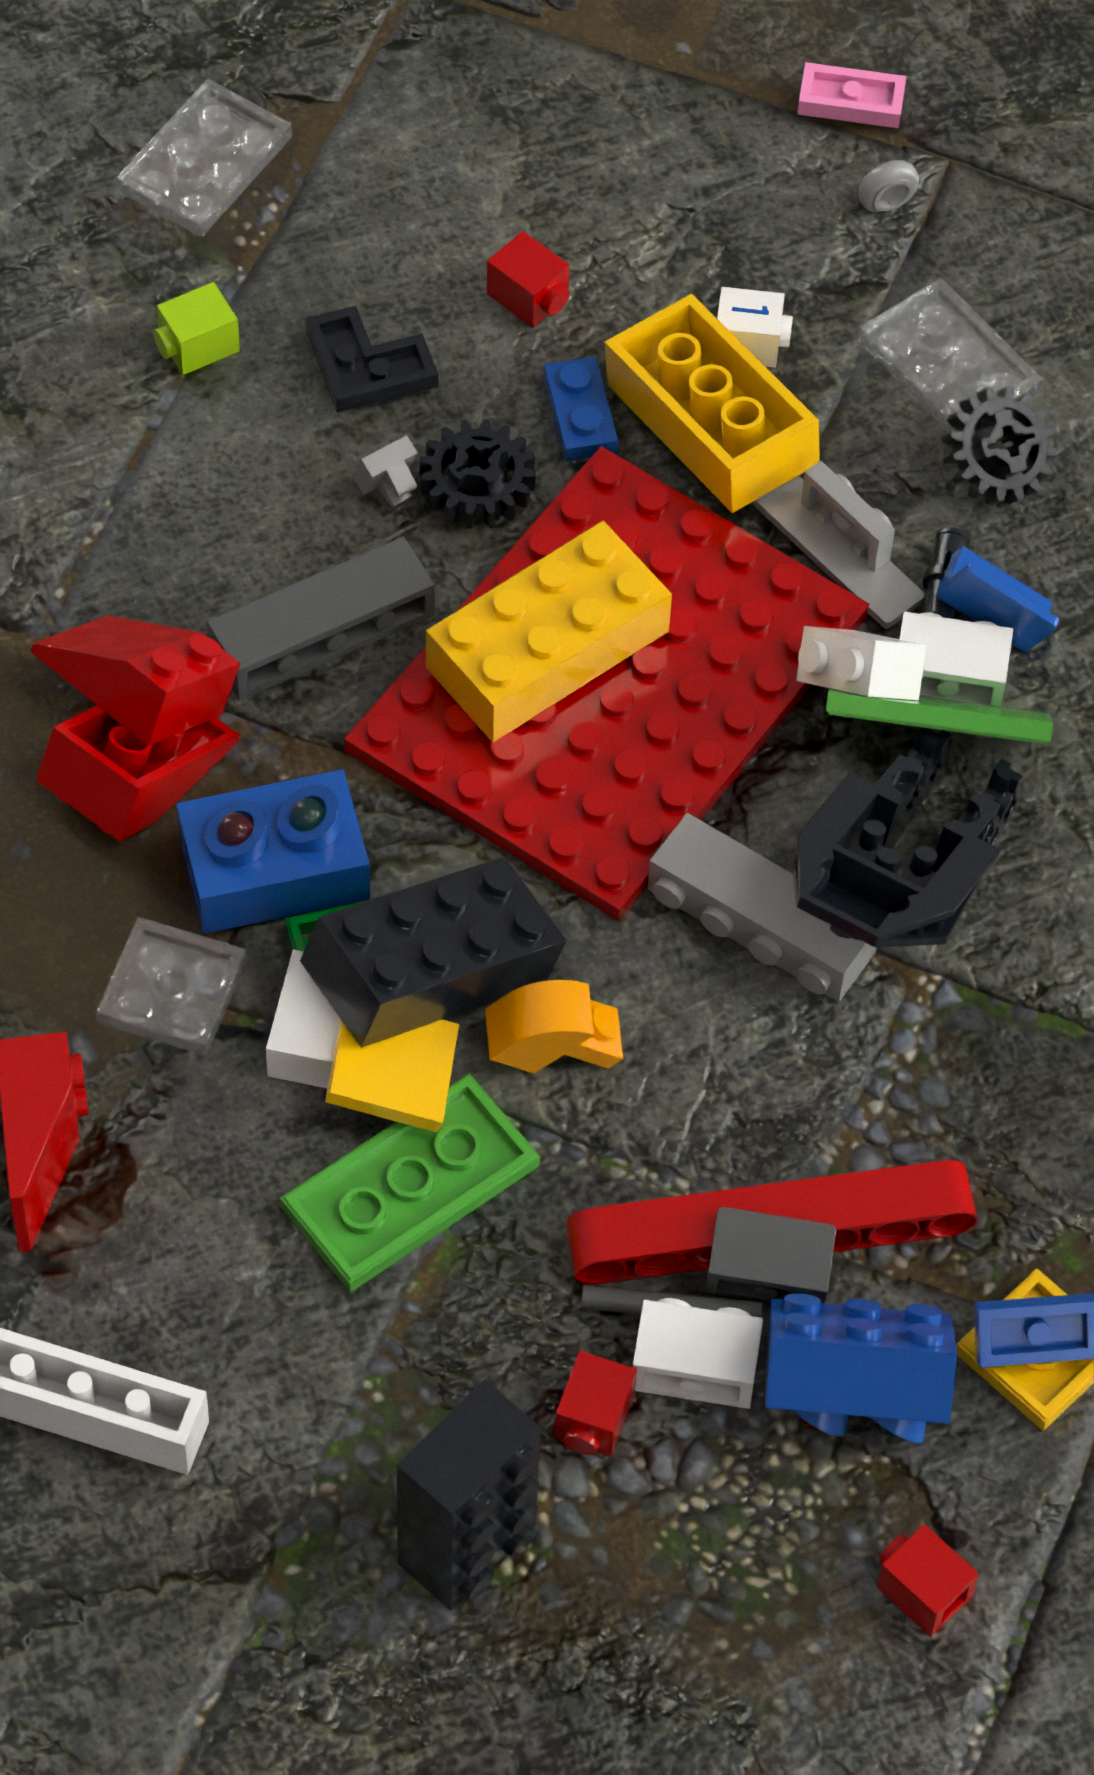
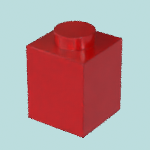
[486,231,570,328]
[554,1350,637,1457]
[877,1524,979,1637]

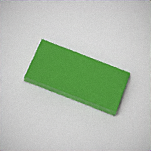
[826,688,1053,744]
[280,1073,540,1293]

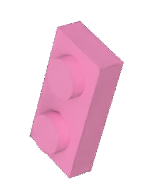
[798,62,907,128]

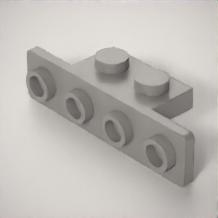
[752,461,925,629]

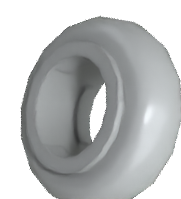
[858,160,919,213]

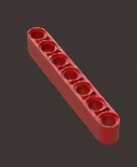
[565,1160,978,1285]

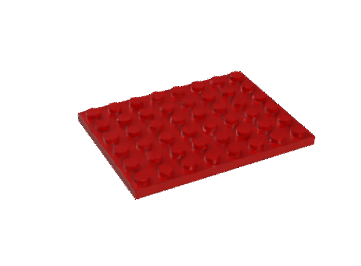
[344,446,870,921]

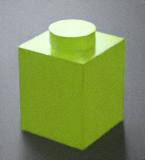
[153,282,240,375]

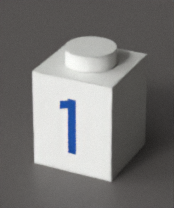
[717,287,793,368]

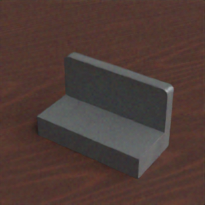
[704,1207,836,1304]

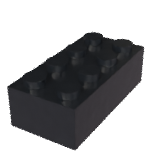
[300,857,567,1048]
[396,1379,541,1611]

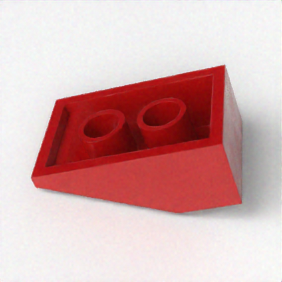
[30,615,240,746]
[36,705,240,842]
[0,1032,89,1252]

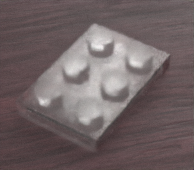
[116,78,292,237]
[858,277,1043,435]

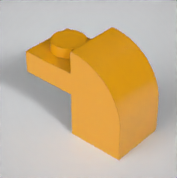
[485,980,623,1074]

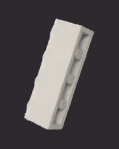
[0,1328,209,1475]

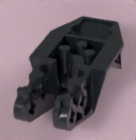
[792,727,1023,947]

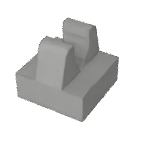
[353,435,418,507]

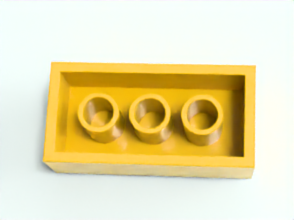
[604,293,820,513]
[426,520,672,742]

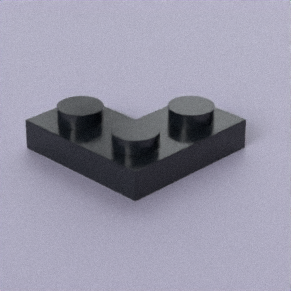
[305,306,439,412]

